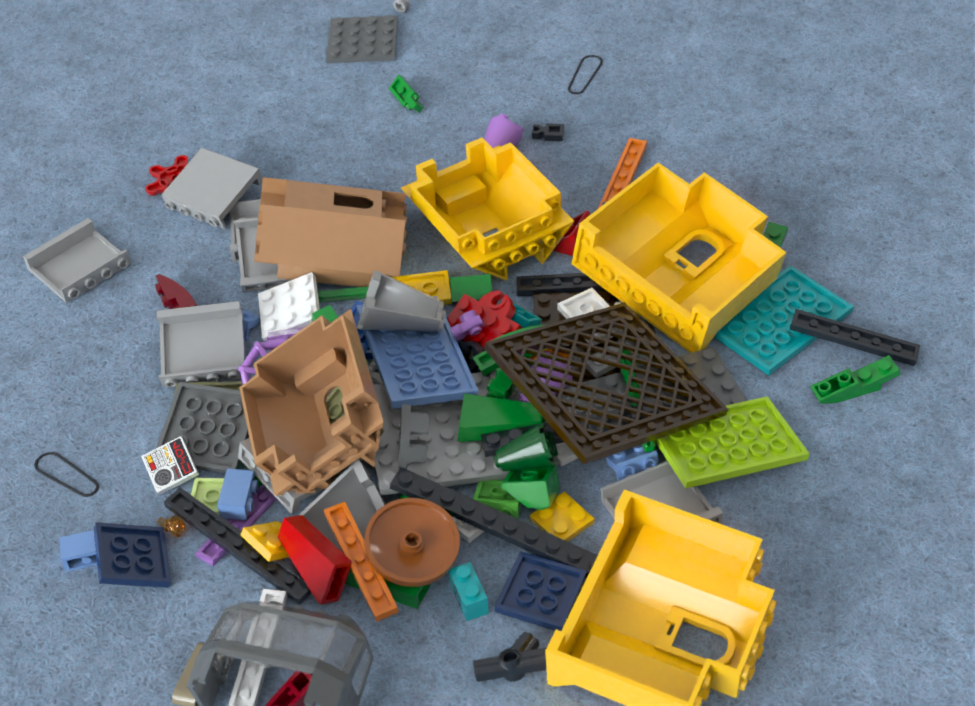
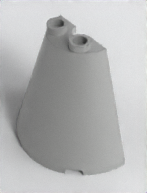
[357,270,446,332]
[299,459,386,553]

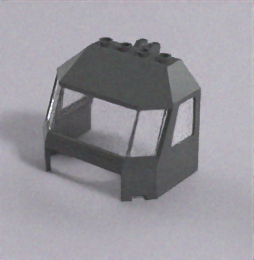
[187,601,374,706]

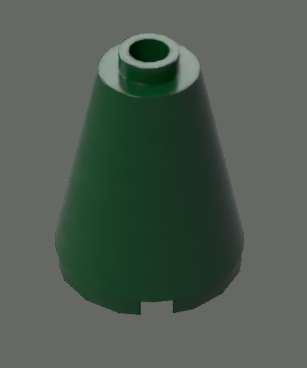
[494,422,559,472]

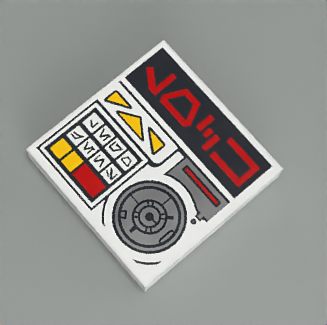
[141,436,199,495]

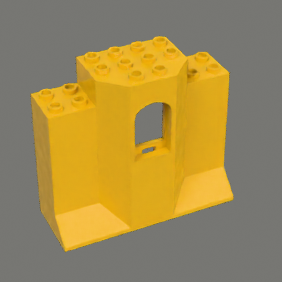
[571,163,786,353]
[546,489,777,706]

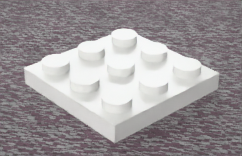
[258,272,320,341]

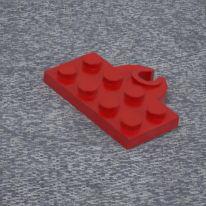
[447,291,522,348]

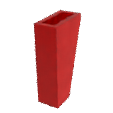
[278,515,352,605]

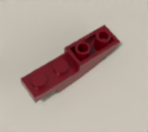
[155,274,197,309]

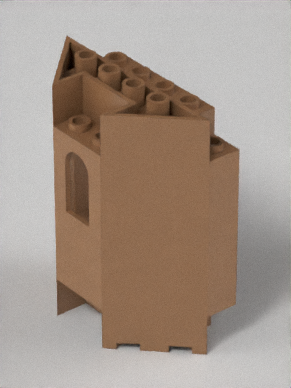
[254,177,407,287]
[239,309,384,495]

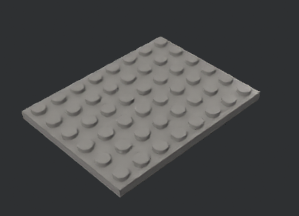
[373,370,521,495]

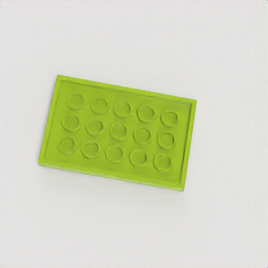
[655,396,810,489]

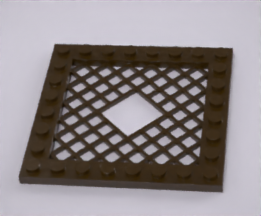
[484,302,728,464]

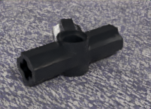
[473,632,547,682]

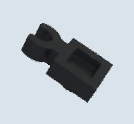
[532,123,564,141]

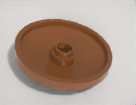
[364,498,460,587]

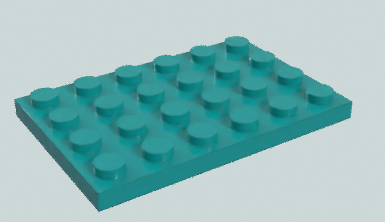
[714,265,854,376]

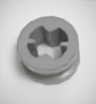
[393,0,410,13]

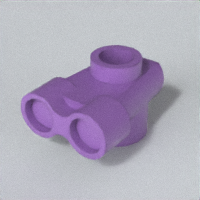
[450,310,485,341]

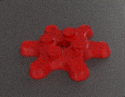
[145,155,189,196]

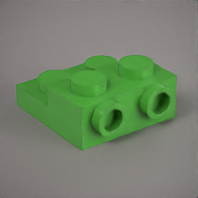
[473,479,521,519]

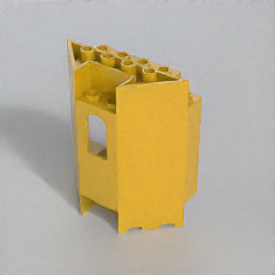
[401,137,574,280]

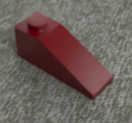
[265,671,315,706]

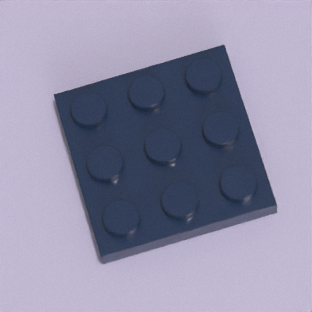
[94,522,171,588]
[494,551,587,631]

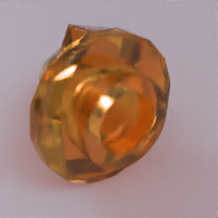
[157,515,185,538]

